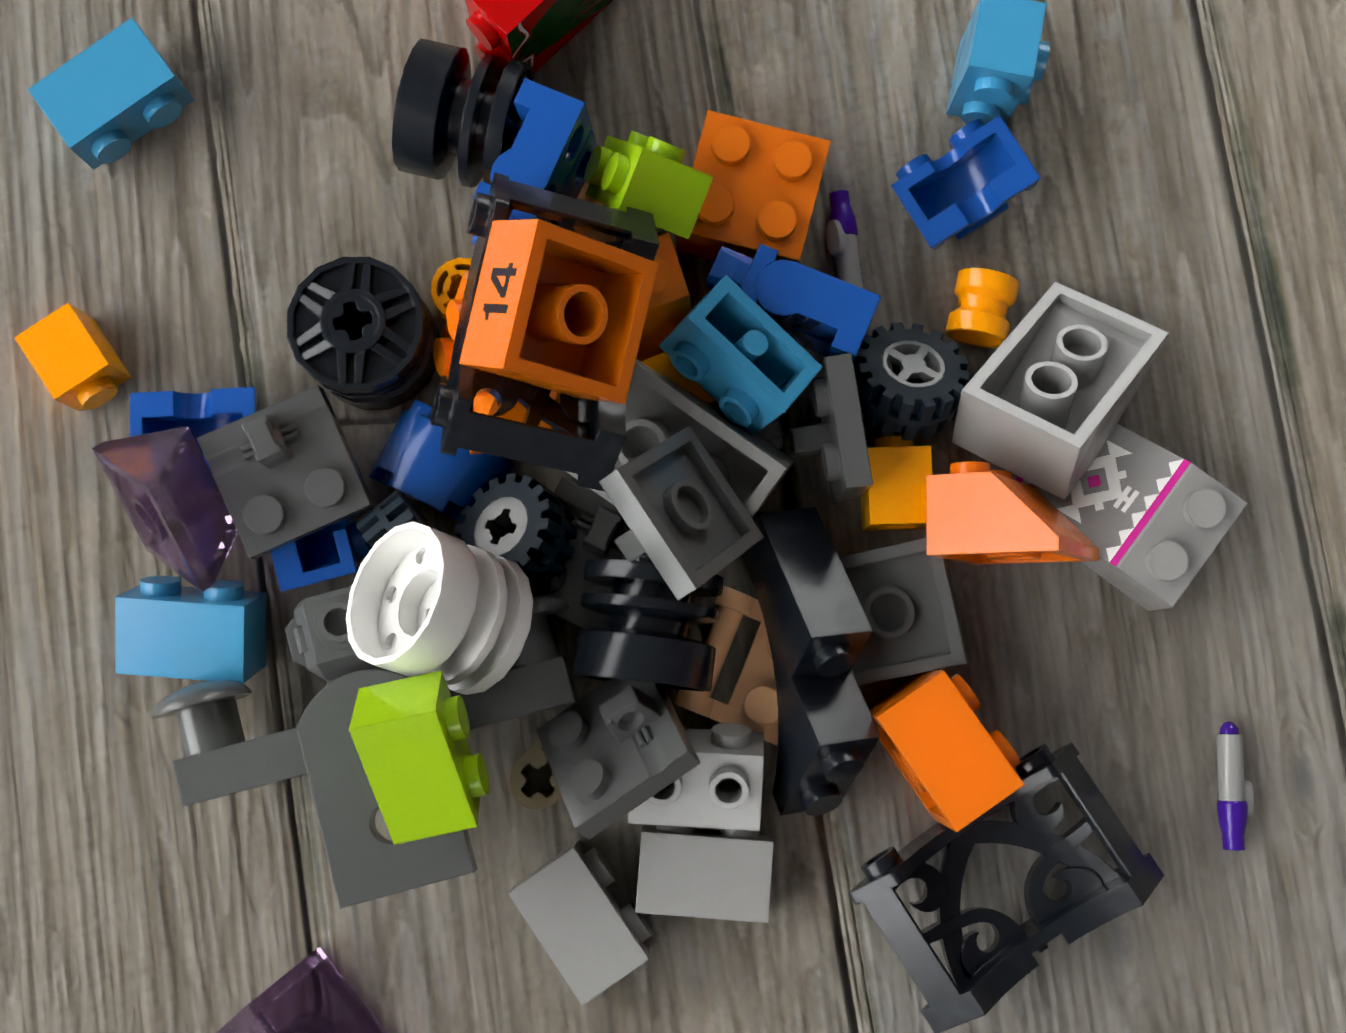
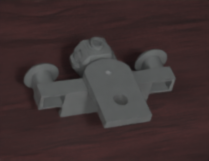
[151,586,578,909]

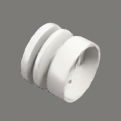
[346,521,533,695]

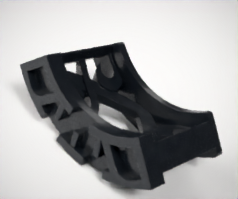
[430,173,659,492]
[848,742,1164,1033]

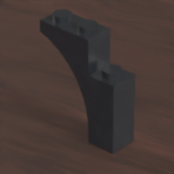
[741,507,881,816]

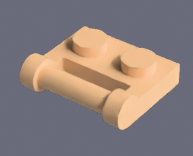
[674,586,778,746]

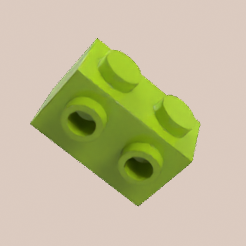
[585,130,713,239]
[349,670,490,845]

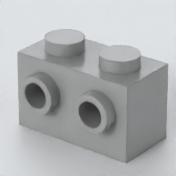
[628,723,764,831]

